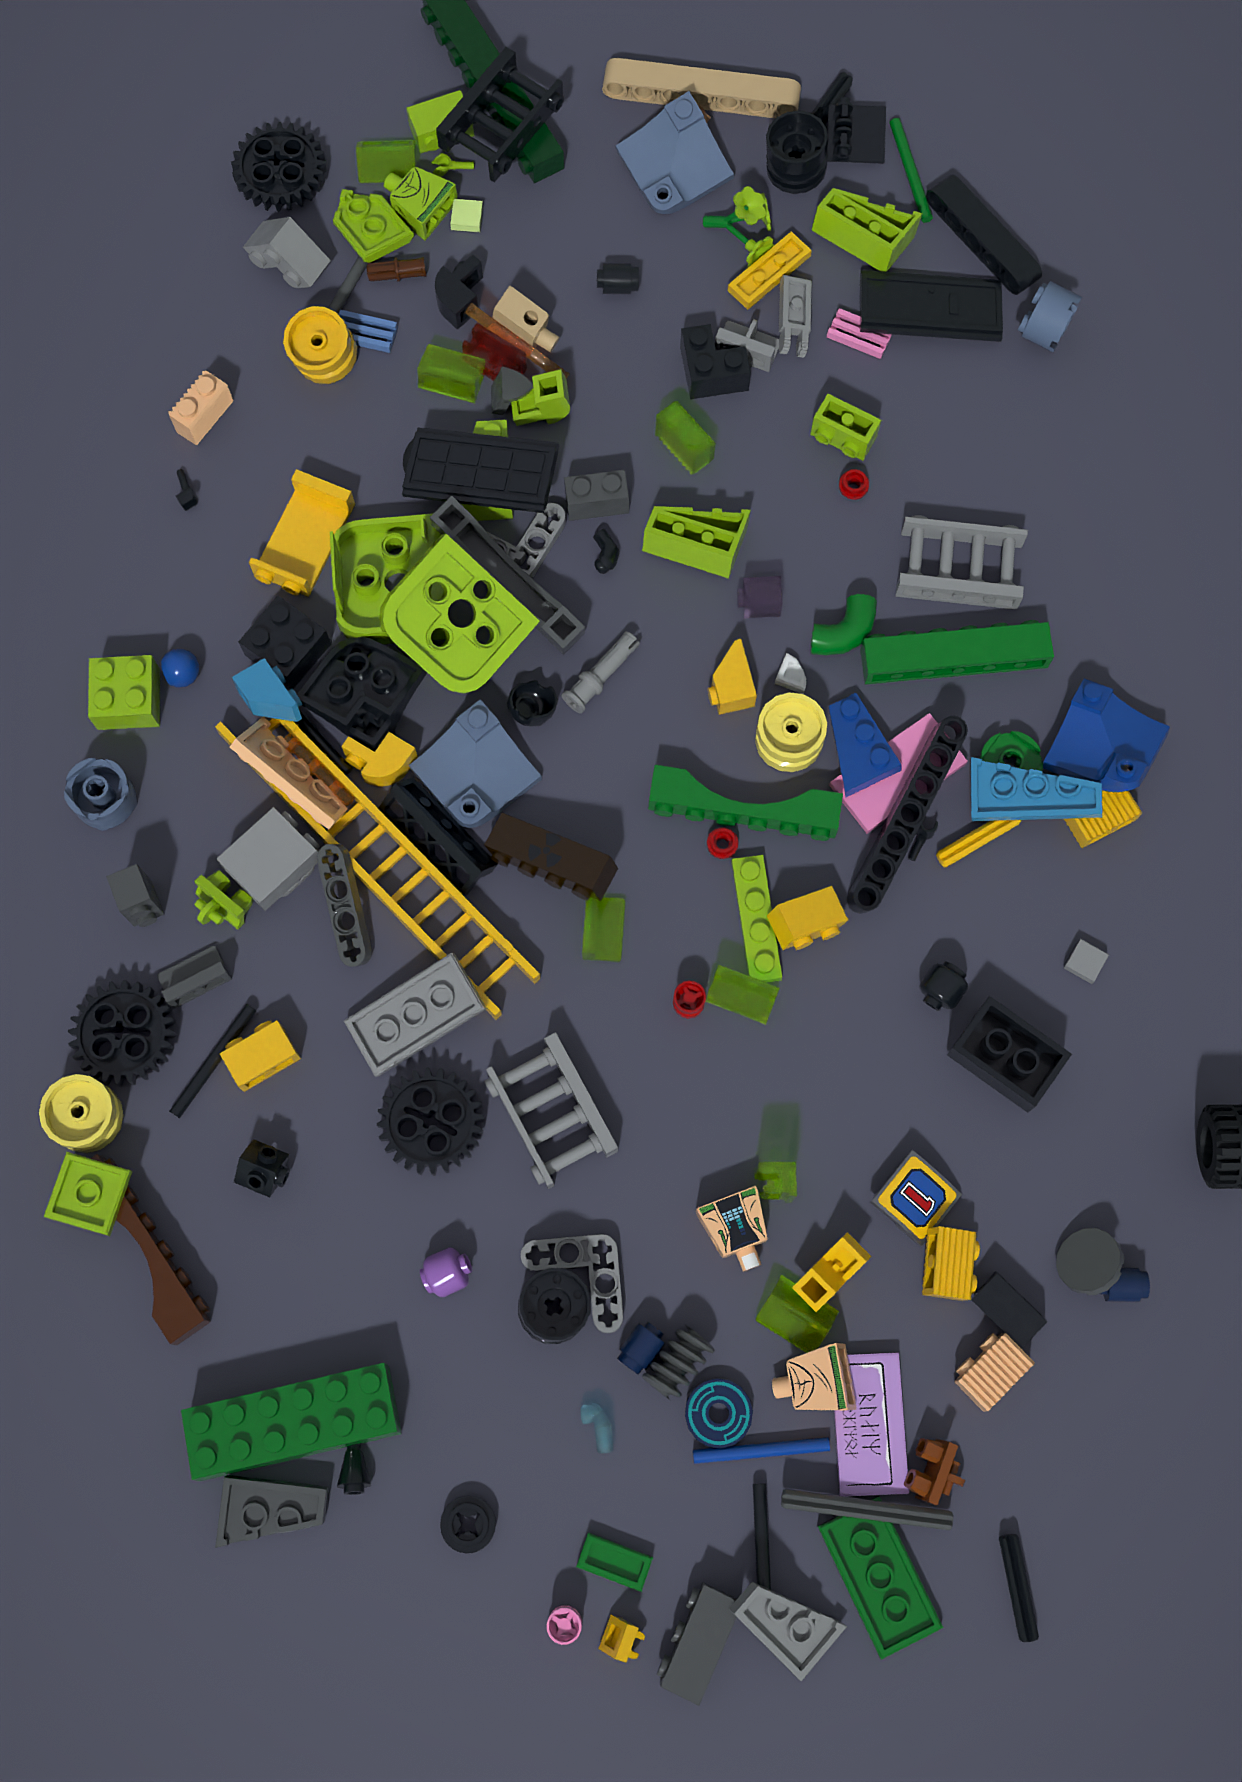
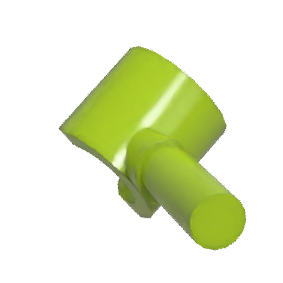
[431,153,474,177]

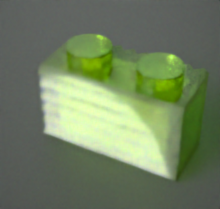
[655,401,716,474]

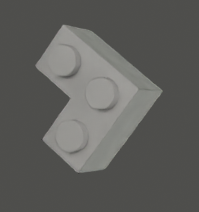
[243,217,331,288]

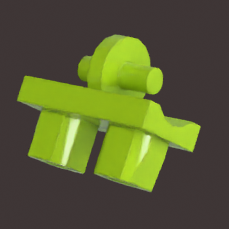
[194,870,252,930]

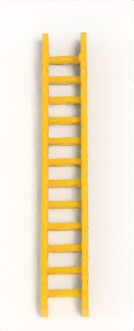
[215,718,541,1020]

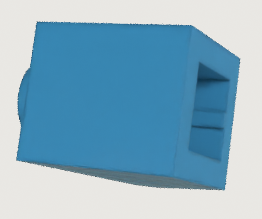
[232,658,302,722]

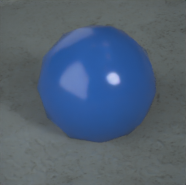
[161,649,199,687]

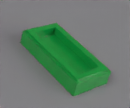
[576,1532,653,1592]

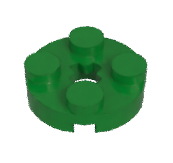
[979,731,1043,771]

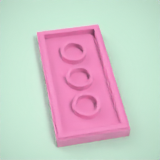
[829,713,968,834]

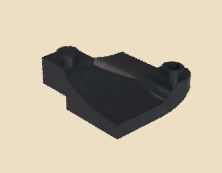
[297,636,427,752]

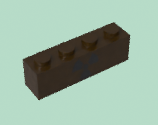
[484,813,618,901]

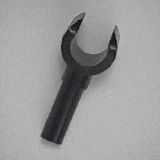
[176,469,198,511]
[908,816,938,861]

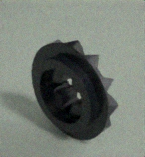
[440,1496,496,1553]

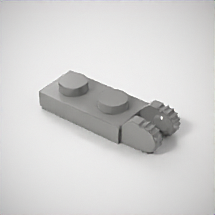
[779,275,812,358]

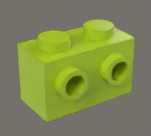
[810,394,882,461]

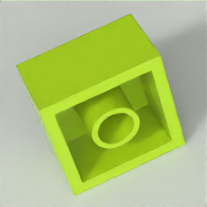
[88,655,160,730]

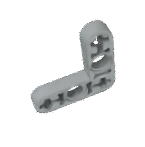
[486,503,566,578]
[521,1234,623,1334]

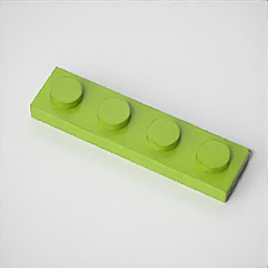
[731,855,782,985]

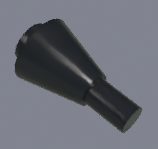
[337,1444,371,1495]

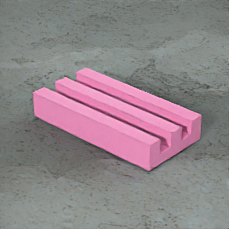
[827,308,892,359]

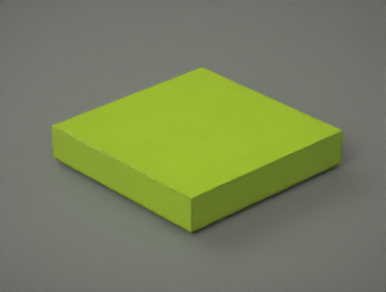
[44,1152,133,1236]

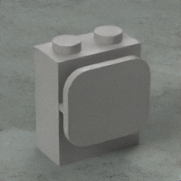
[217,807,320,911]

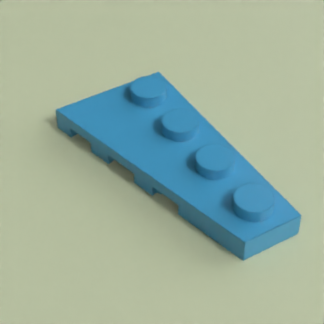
[971,757,1102,821]

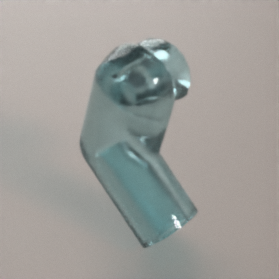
[580,1402,614,1453]

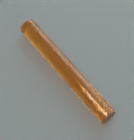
[284,733,355,807]

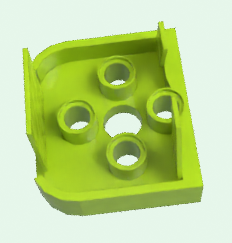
[330,514,446,644]
[379,534,540,693]

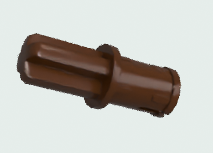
[367,257,426,282]

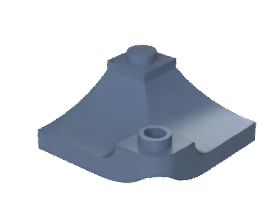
[615,91,734,214]
[409,700,542,828]

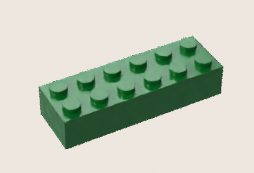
[181,1363,402,1481]

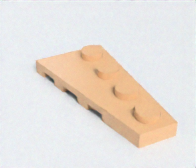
[230,717,348,830]

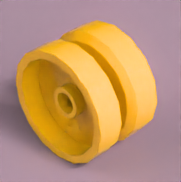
[283,306,357,384]

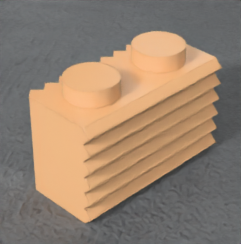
[168,371,234,445]
[954,1333,1035,1412]

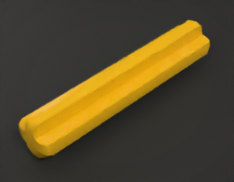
[936,820,1021,867]

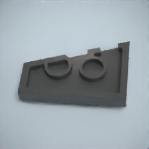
[215,1475,329,1548]

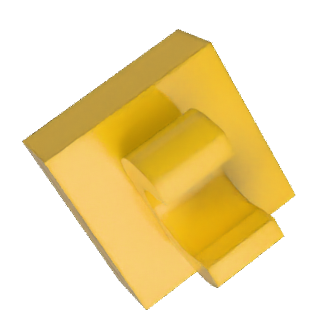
[598,1615,645,1663]

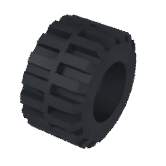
[1196,1104,1242,1189]

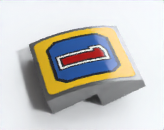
[870,1150,962,1246]

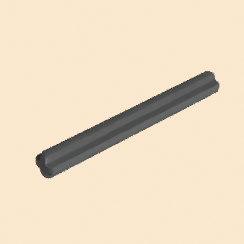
[781,1489,953,1530]

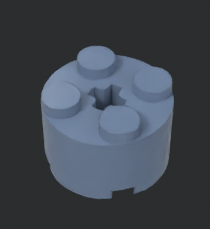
[1018,281,1082,353]
[64,758,137,831]

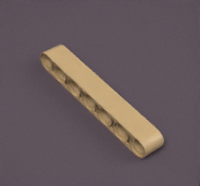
[602,58,801,118]

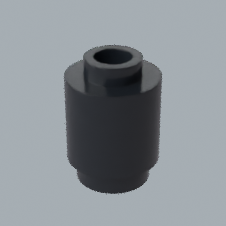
[597,263,639,294]

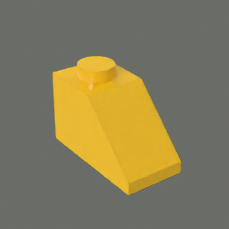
[707,639,757,715]

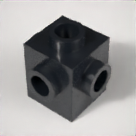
[234,1139,290,1198]

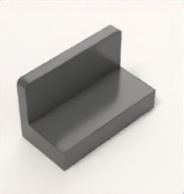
[157,946,232,1009]

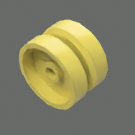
[755,692,827,772]
[39,1074,124,1153]

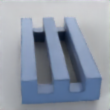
[339,310,398,353]

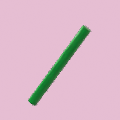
[889,118,933,223]

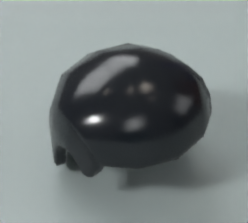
[507,680,558,726]

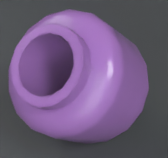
[420,1247,472,1297]

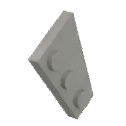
[729,1582,847,1681]

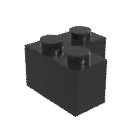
[680,324,751,399]

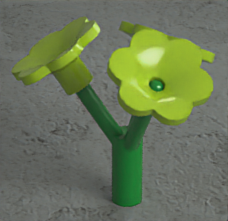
[703,186,774,267]

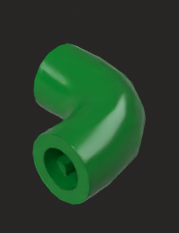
[810,594,877,656]

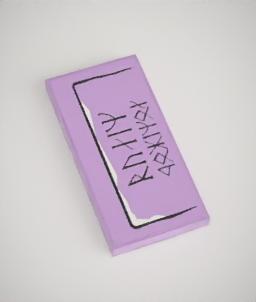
[834,1353,909,1497]

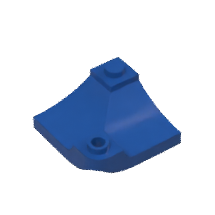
[1043,678,1170,792]

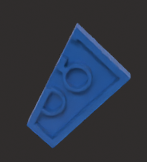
[829,693,902,797]

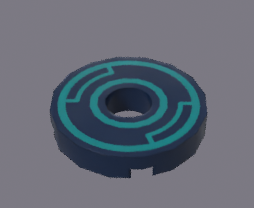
[685,1378,753,1449]

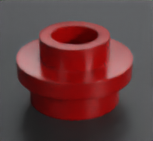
[839,469,869,500]
[707,827,739,859]

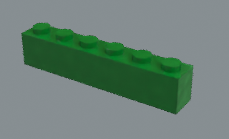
[860,620,1054,684]

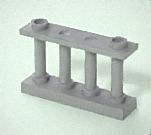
[895,515,1028,610]
[484,1032,618,1189]

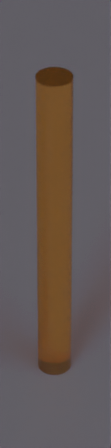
[465,303,570,379]

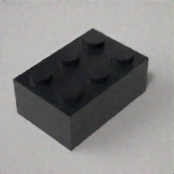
[947,996,1072,1113]

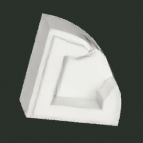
[775,653,806,694]

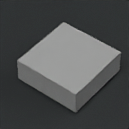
[1064,939,1109,984]

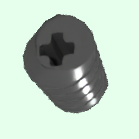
[642,1324,715,1401]

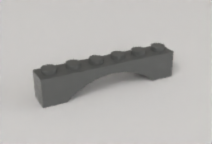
[430,496,585,655]

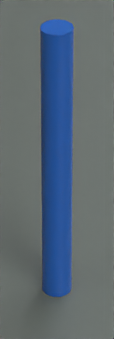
[693,1437,830,1464]

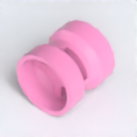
[547,1605,582,1645]

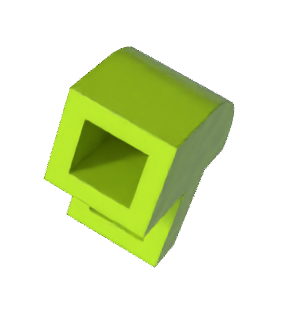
[511,369,570,426]

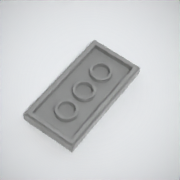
[344,953,487,1077]

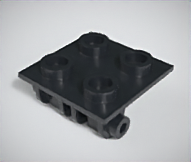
[827,97,886,164]

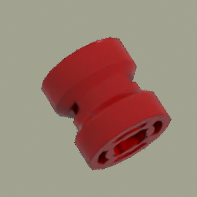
[673,981,706,1019]

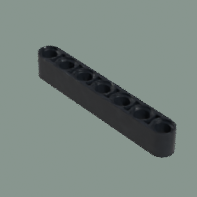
[847,716,968,914]

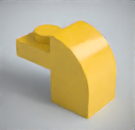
[341,732,418,787]
[792,1232,872,1312]

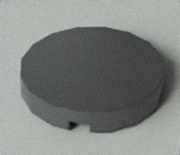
[1056,1228,1124,1295]

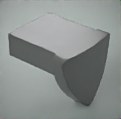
[491,367,533,415]

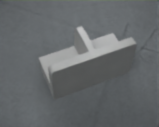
[715,319,779,372]

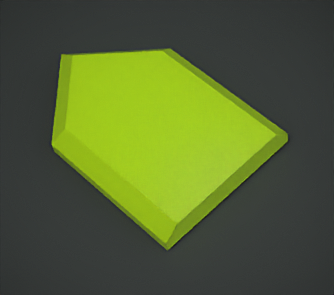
[333,189,414,263]

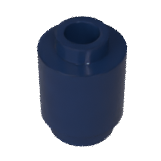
[1100,1267,1150,1302]
[617,1322,665,1375]

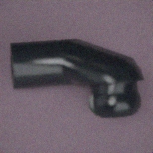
[593,529,620,574]

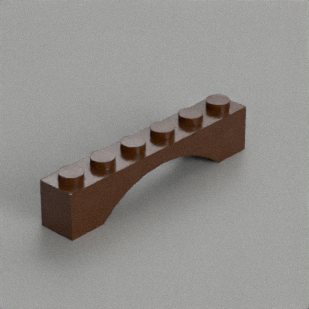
[90,1154,211,1345]

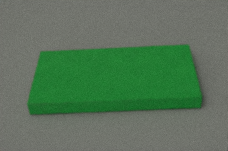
[817,1496,943,1660]

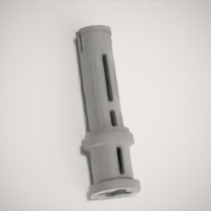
[561,632,640,713]

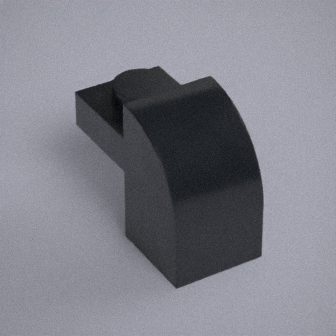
[435,255,483,330]

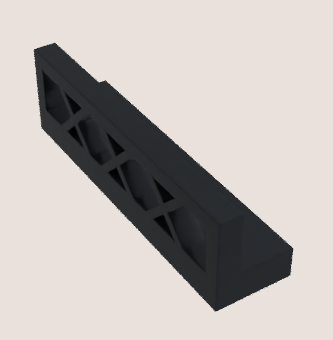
[378,777,498,896]

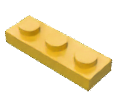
[727,231,812,310]

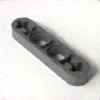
[317,844,372,967]

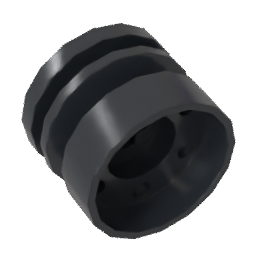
[766,111,828,194]
[518,1268,591,1344]

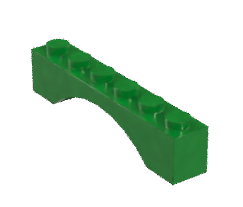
[648,765,843,841]

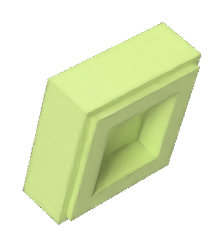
[450,199,483,232]

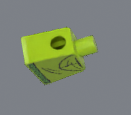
[384,167,458,241]

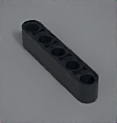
[926,174,1042,295]

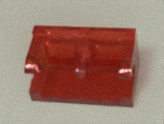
[462,323,527,381]

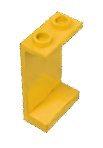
[248,469,355,597]

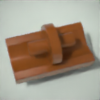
[904,1438,965,1506]

